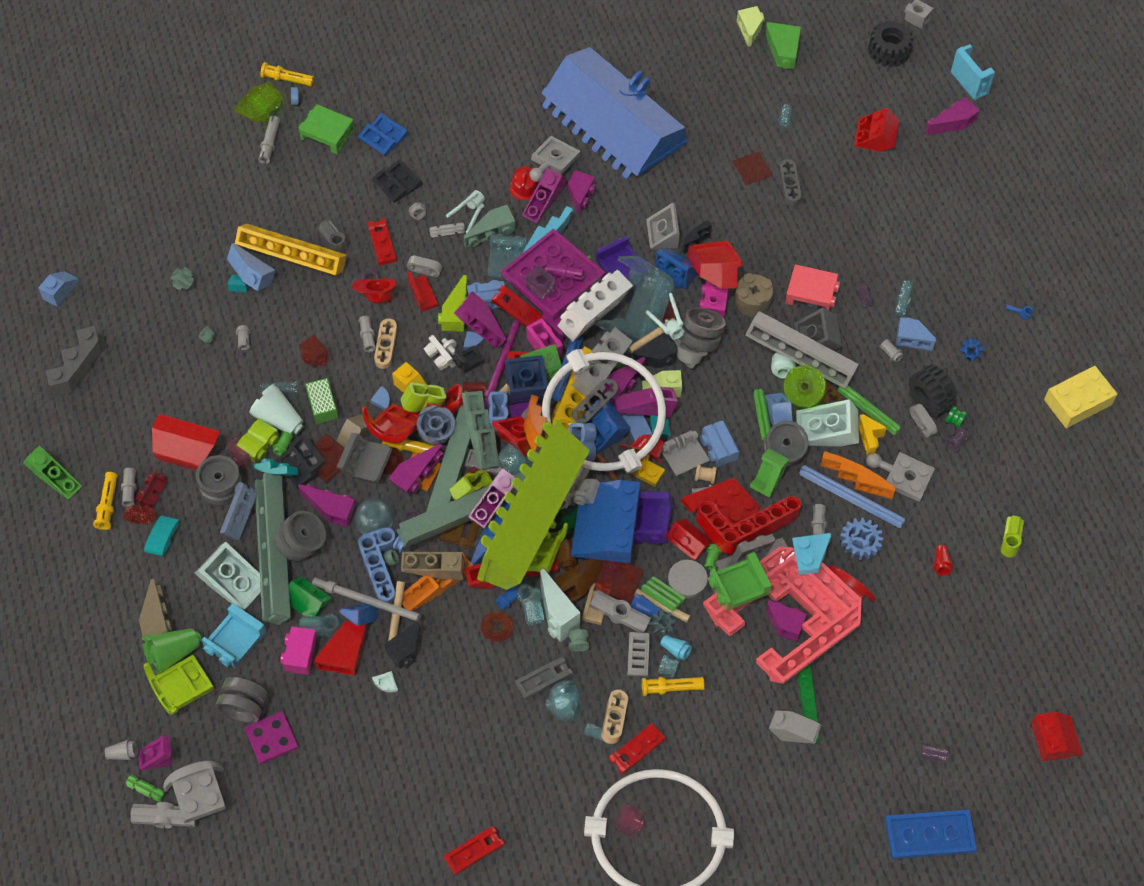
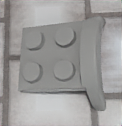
[163,761,226,823]

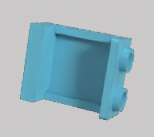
[951,44,995,100]
[202,603,266,668]

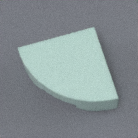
[372,671,398,692]

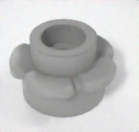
[409,203,426,220]

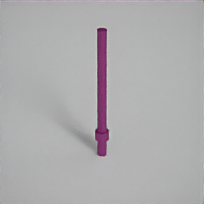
[483,321,520,409]

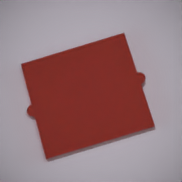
[732,152,772,185]

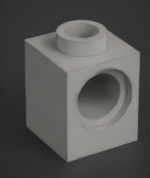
[904,0,933,29]

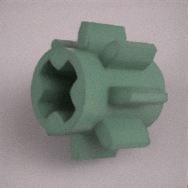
[171,267,194,291]

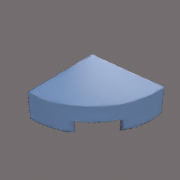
[463,331,485,350]
[371,386,390,410]

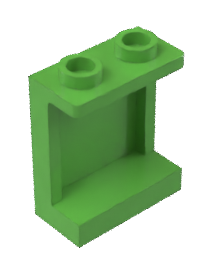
[299,104,355,155]
[708,552,772,611]

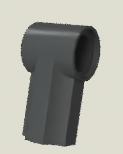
[317,220,347,254]

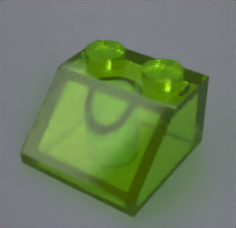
[232,82,284,123]

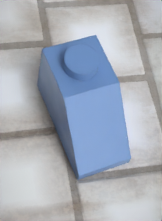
[38,271,80,307]
[896,317,936,351]
[765,393,793,425]

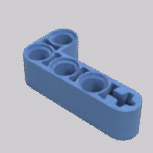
[358,528,396,605]

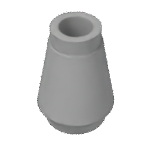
[105,739,138,760]

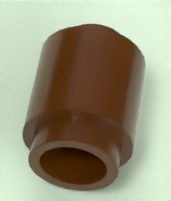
[556,539,577,570]

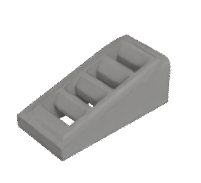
[627,632,650,677]

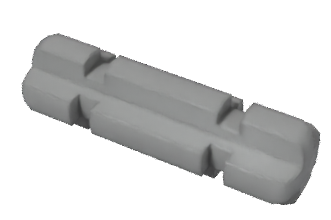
[429,222,465,238]

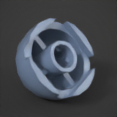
[417,405,455,445]

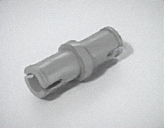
[359,316,376,353]
[121,468,137,507]

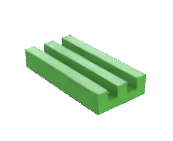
[641,576,685,611]

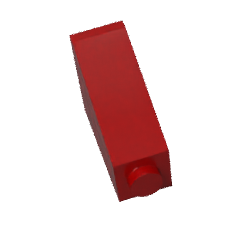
[314,621,367,676]

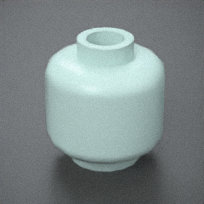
[771,352,796,378]

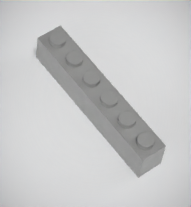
[745,311,859,389]

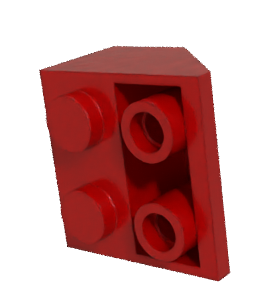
[854,108,900,152]

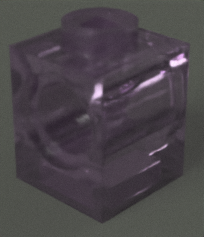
[526,265,555,300]

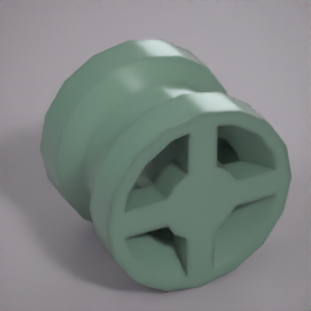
[568,629,589,652]

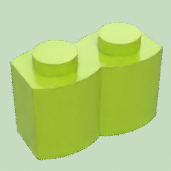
[400,382,446,412]
[236,418,279,464]
[449,470,493,500]

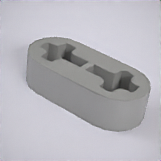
[407,256,442,277]
[910,403,937,437]

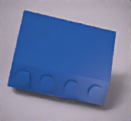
[571,480,640,563]

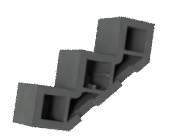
[46,326,102,397]

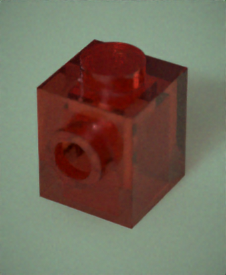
[299,335,329,368]

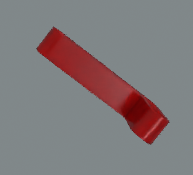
[696,496,801,554]

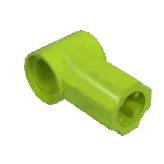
[1000,515,1024,557]

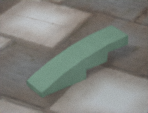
[462,391,499,469]

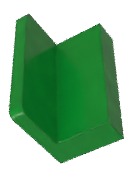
[289,577,332,621]

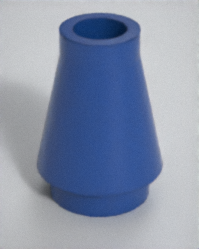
[630,593,660,618]

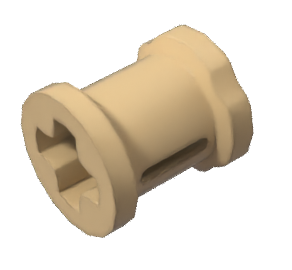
[695,464,716,484]

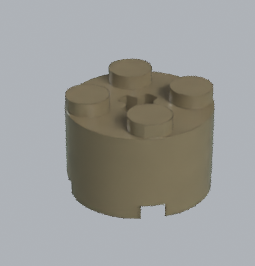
[734,273,773,317]

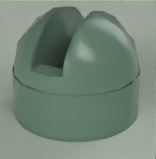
[199,326,215,343]
[382,549,399,566]

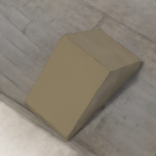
[336,415,370,448]

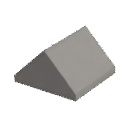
[646,203,680,250]

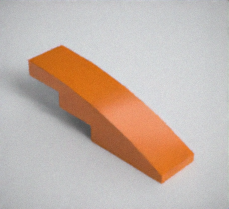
[524,395,547,451]
[821,451,896,499]
[402,552,473,611]

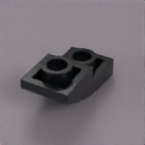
[682,220,712,254]

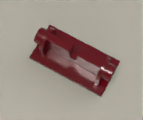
[135,469,167,511]

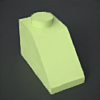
[737,6,764,46]
[642,370,682,398]

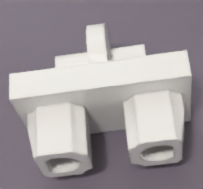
[424,335,457,370]

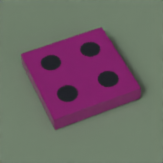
[244,711,298,765]

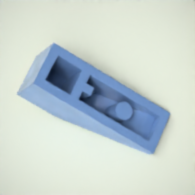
[227,243,275,291]

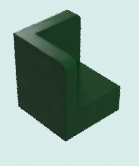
[555,505,578,534]

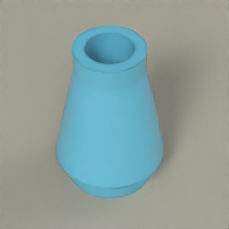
[660,635,692,660]

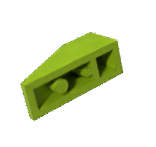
[438,275,467,332]

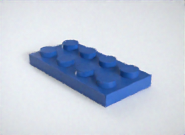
[885,809,977,859]

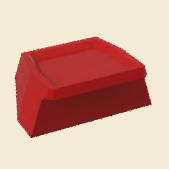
[687,241,743,289]
[152,414,220,471]

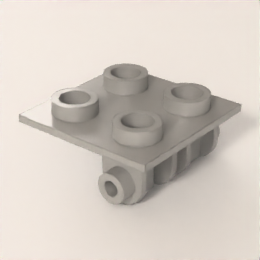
[661,430,710,476]

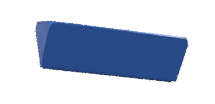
[340,604,377,626]

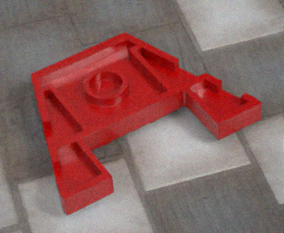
[680,478,760,556]

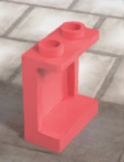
[785,265,840,311]

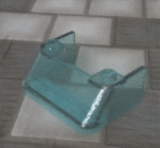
[594,256,674,344]

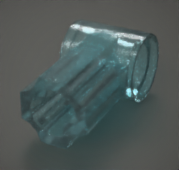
[517,584,545,626]
[300,614,341,638]

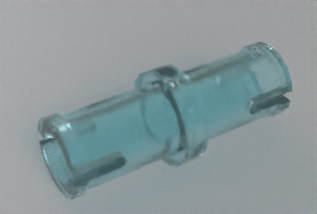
[894,281,913,318]

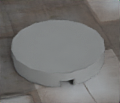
[668,560,708,598]

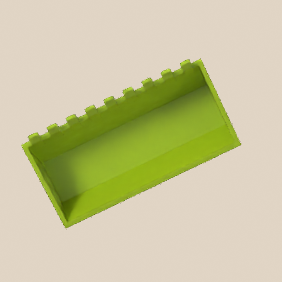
[477,419,590,590]

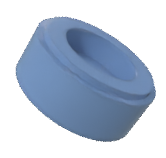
[291,87,298,105]

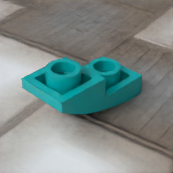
[254,459,298,476]
[144,516,179,556]

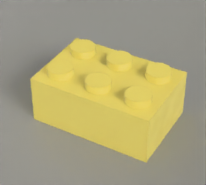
[1044,366,1117,428]

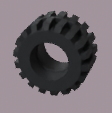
[868,20,914,67]
[908,364,957,417]

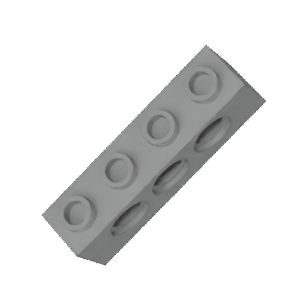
[571,327,632,397]

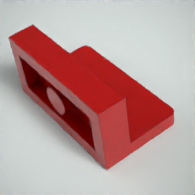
[407,272,438,312]
[668,518,714,561]

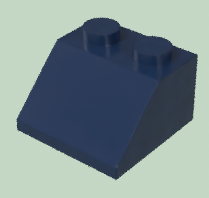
[505,355,548,403]

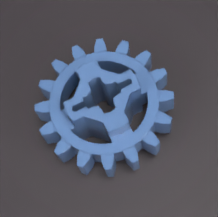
[840,518,883,560]

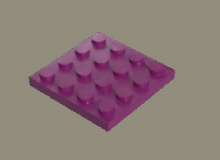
[501,229,605,320]

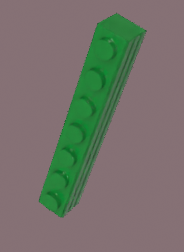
[797,664,820,744]

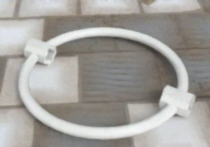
[542,349,666,474]
[584,769,734,886]

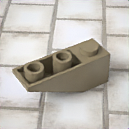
[401,552,465,580]
[139,579,172,643]

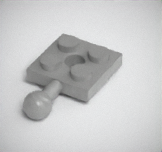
[530,136,580,182]
[866,452,935,502]

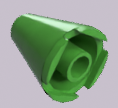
[142,628,202,675]

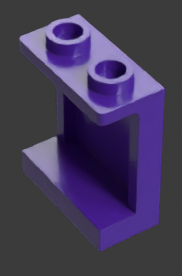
[596,237,650,285]
[633,491,674,544]

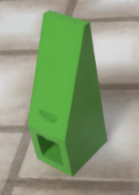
[23,445,82,500]

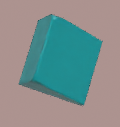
[227,274,249,293]
[650,415,670,438]

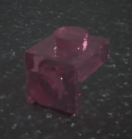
[227,435,252,468]

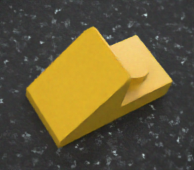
[858,414,887,457]
[622,454,665,487]

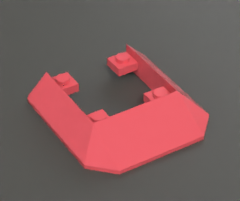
[703,547,862,684]

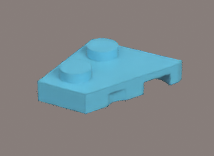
[792,533,831,575]

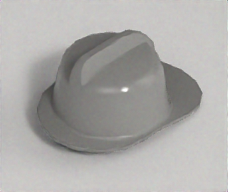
[674,338,708,368]

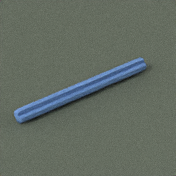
[799,465,905,528]

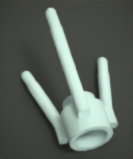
[446,190,485,233]
[646,293,684,340]

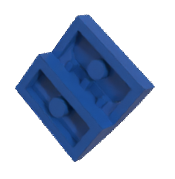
[358,113,409,156]

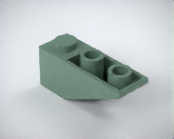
[464,205,516,248]

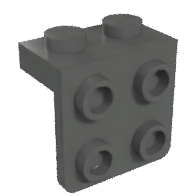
[337,433,392,482]

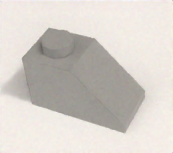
[769,711,822,744]

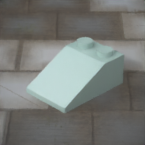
[796,399,859,447]
[195,542,261,611]
[540,569,580,642]

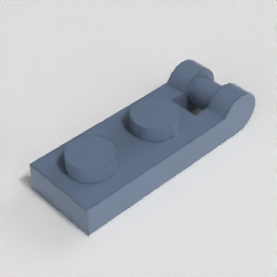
[220,482,257,540]

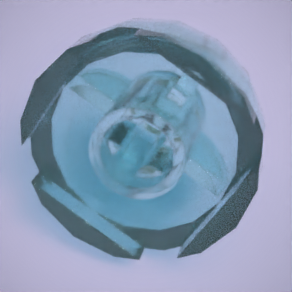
[498,443,533,476]
[354,499,393,535]
[546,680,581,722]

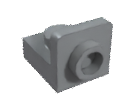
[568,479,600,505]

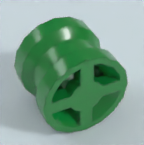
[945,406,968,429]

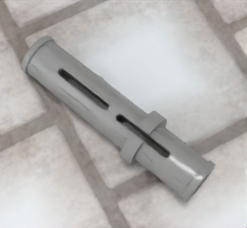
[258,116,280,164]
[811,504,827,562]

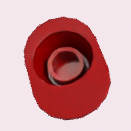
[510,166,540,200]
[352,278,396,303]
[619,434,664,463]

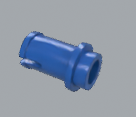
[496,586,522,609]

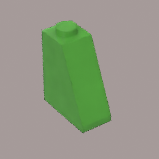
[765,22,801,69]

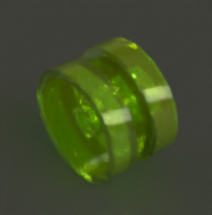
[784,365,827,408]

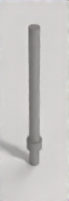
[312,578,421,622]

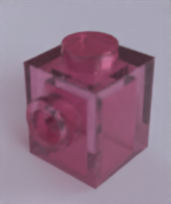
[614,803,645,838]

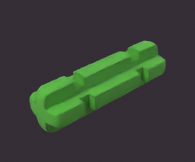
[126,775,165,802]

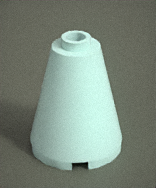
[249,384,304,435]

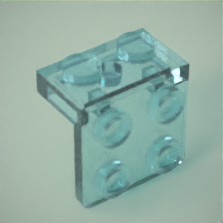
[487,235,527,279]

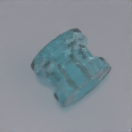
[658,655,680,679]

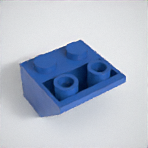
[655,248,698,290]
[582,400,631,454]

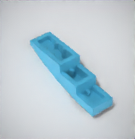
[523,206,573,253]

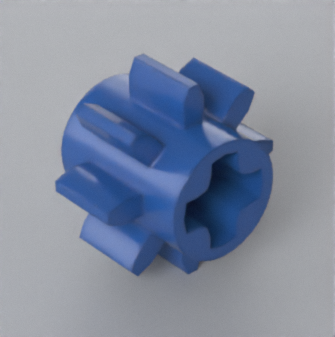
[960,336,985,361]

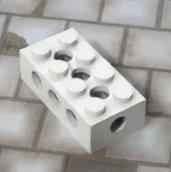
[558,270,633,342]

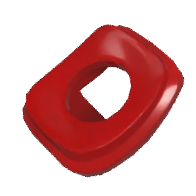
[425,384,464,415]

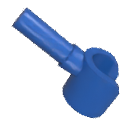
[1006,304,1033,320]

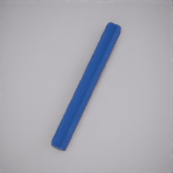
[551,335,583,402]

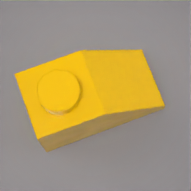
[392,362,427,393]

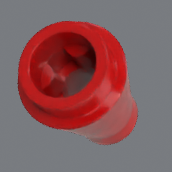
[933,545,953,576]

